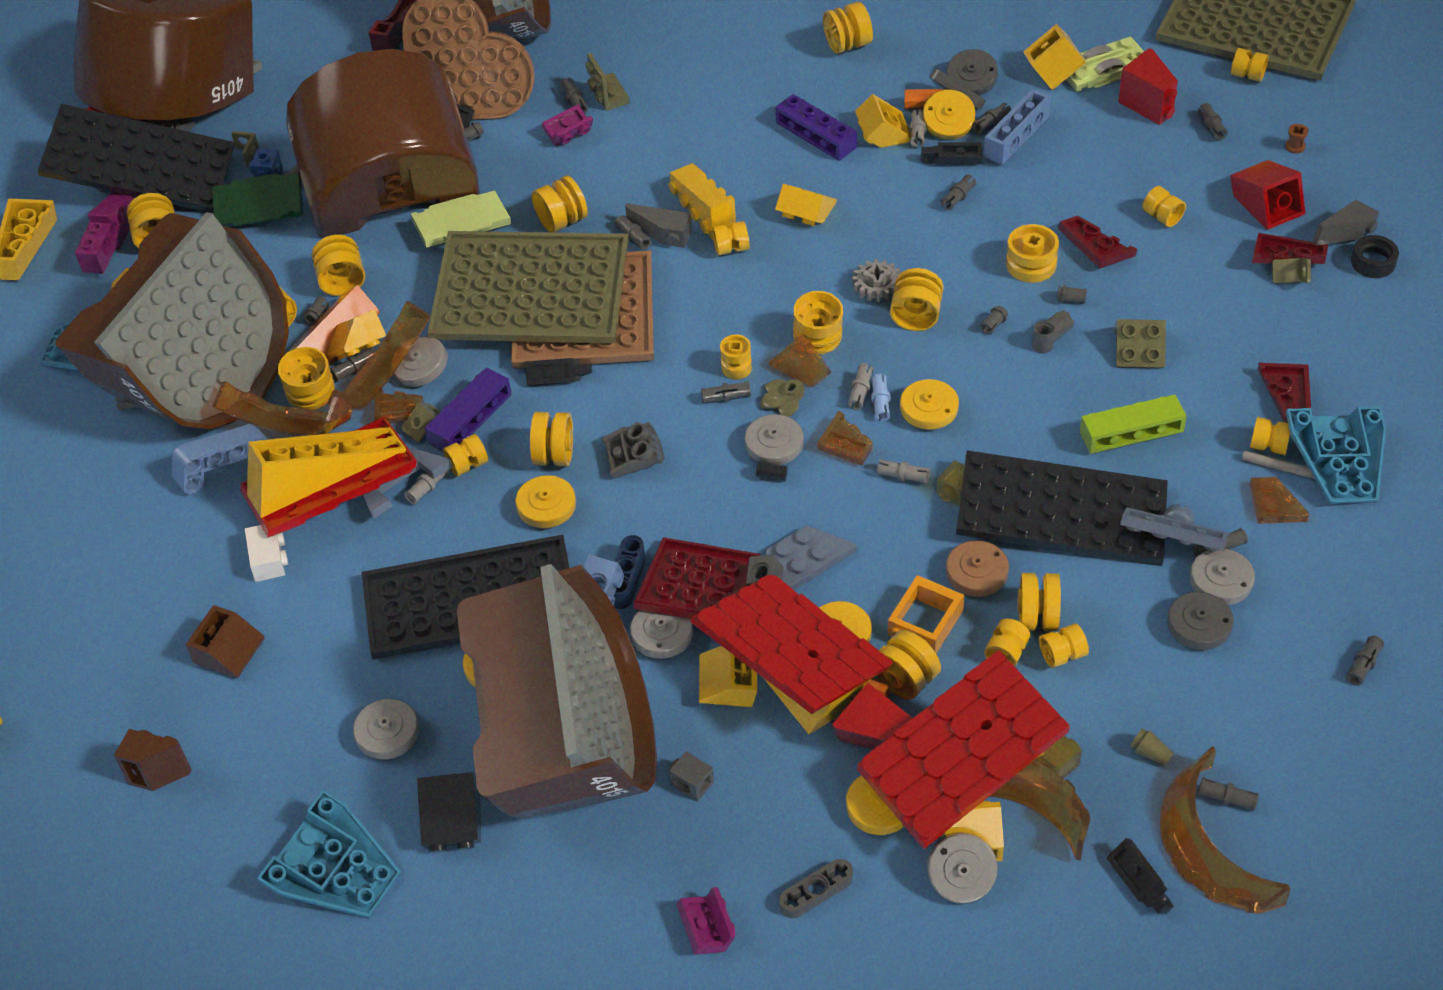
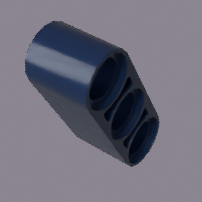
[613,535,646,609]

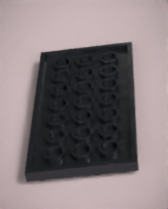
[38,104,235,213]
[956,450,1168,566]
[362,534,570,660]

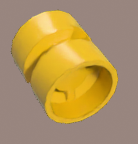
[1231,48,1269,82]
[1142,186,1186,227]
[712,221,750,256]
[720,334,752,380]
[1250,417,1290,455]
[443,434,488,477]
[984,618,1030,666]
[1039,623,1089,668]

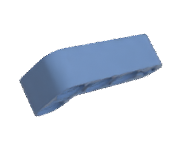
[172,424,268,495]

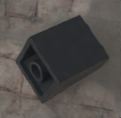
[417,772,481,852]

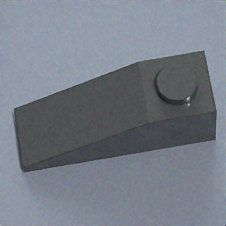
[1313,200,1379,245]
[625,203,692,248]

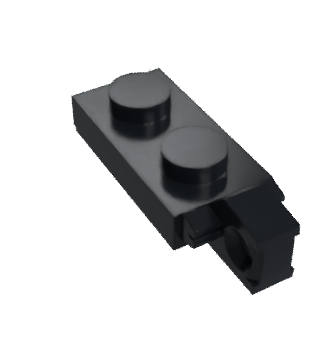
[921,142,983,164]
[525,358,593,385]
[1107,838,1174,914]

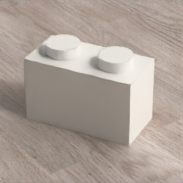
[245,525,289,582]

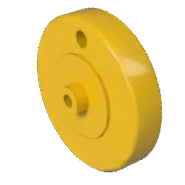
[923,90,975,140]
[900,379,959,430]
[515,475,576,528]
[819,601,872,642]
[846,775,904,835]

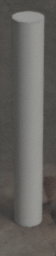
[1242,451,1315,479]

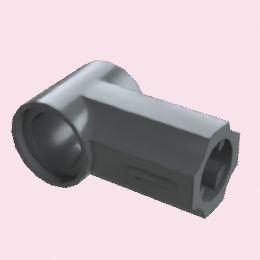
[1032,310,1074,353]

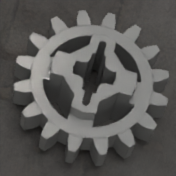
[852,259,900,302]

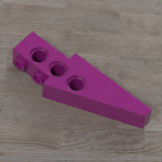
[75,192,136,274]

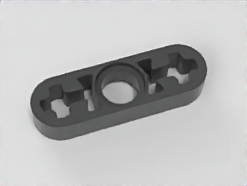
[929,68,986,110]
[779,859,853,918]

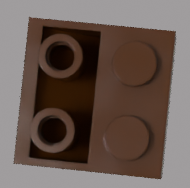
[185,605,265,679]
[114,729,192,791]

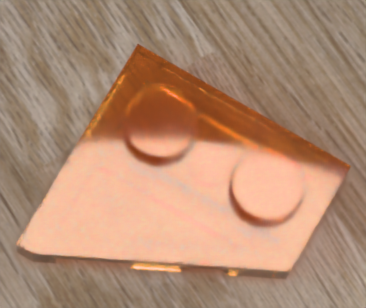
[769,334,831,387]
[374,388,424,423]
[817,411,873,466]
[1250,477,1309,524]

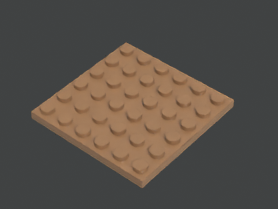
[512,250,654,369]

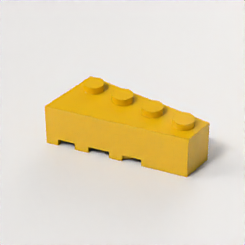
[668,163,736,240]
[0,199,57,280]

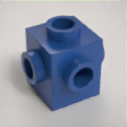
[249,149,283,177]

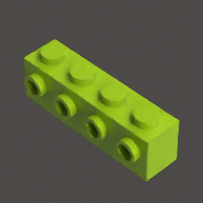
[1080,394,1187,454]

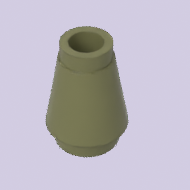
[1130,728,1174,766]

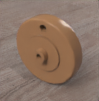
[946,541,1009,597]

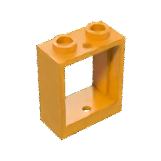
[888,575,964,654]

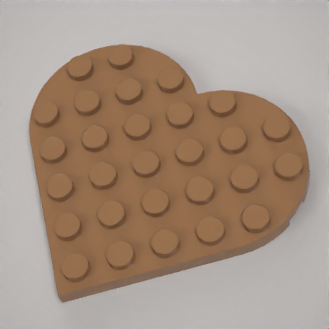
[402,0,535,119]

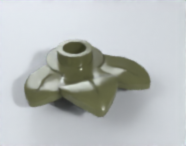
[760,379,805,417]

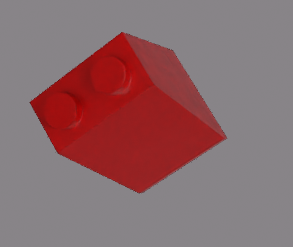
[1118,48,1178,125]
[1230,160,1306,230]
[832,682,912,749]

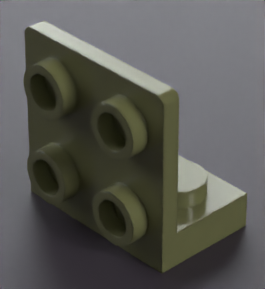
[585,53,629,111]
[1114,319,1166,368]

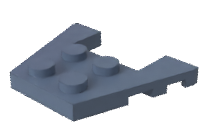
[363,447,452,519]

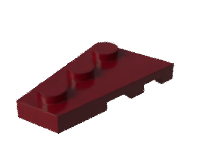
[1058,215,1137,268]
[1252,233,1328,264]
[1258,362,1311,423]

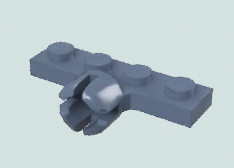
[1120,504,1229,552]

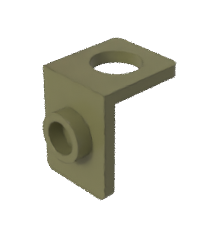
[231,131,260,168]
[1272,258,1311,283]
[402,402,441,442]

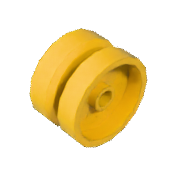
[1006,224,1059,283]
[530,412,573,467]
[1017,573,1061,631]
[877,630,941,700]

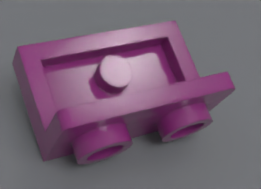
[541,104,594,146]
[677,887,735,955]

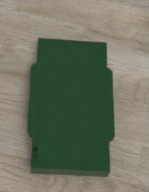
[213,173,303,227]

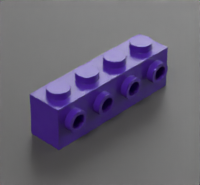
[775,94,857,161]
[425,367,512,451]

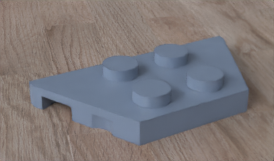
[766,525,856,590]

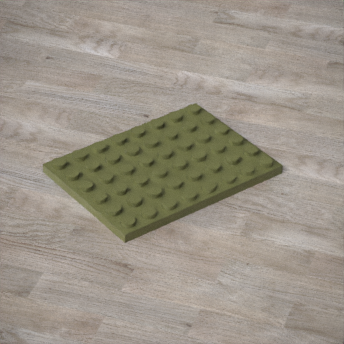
[1155,0,1356,81]
[427,231,629,343]

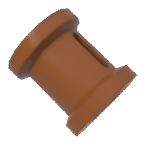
[1285,124,1308,154]

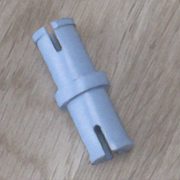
[871,374,891,422]

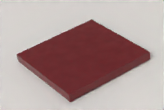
[634,537,761,619]

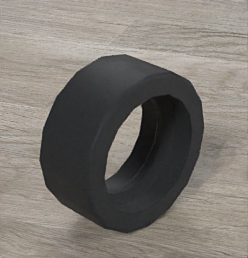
[1351,235,1399,278]

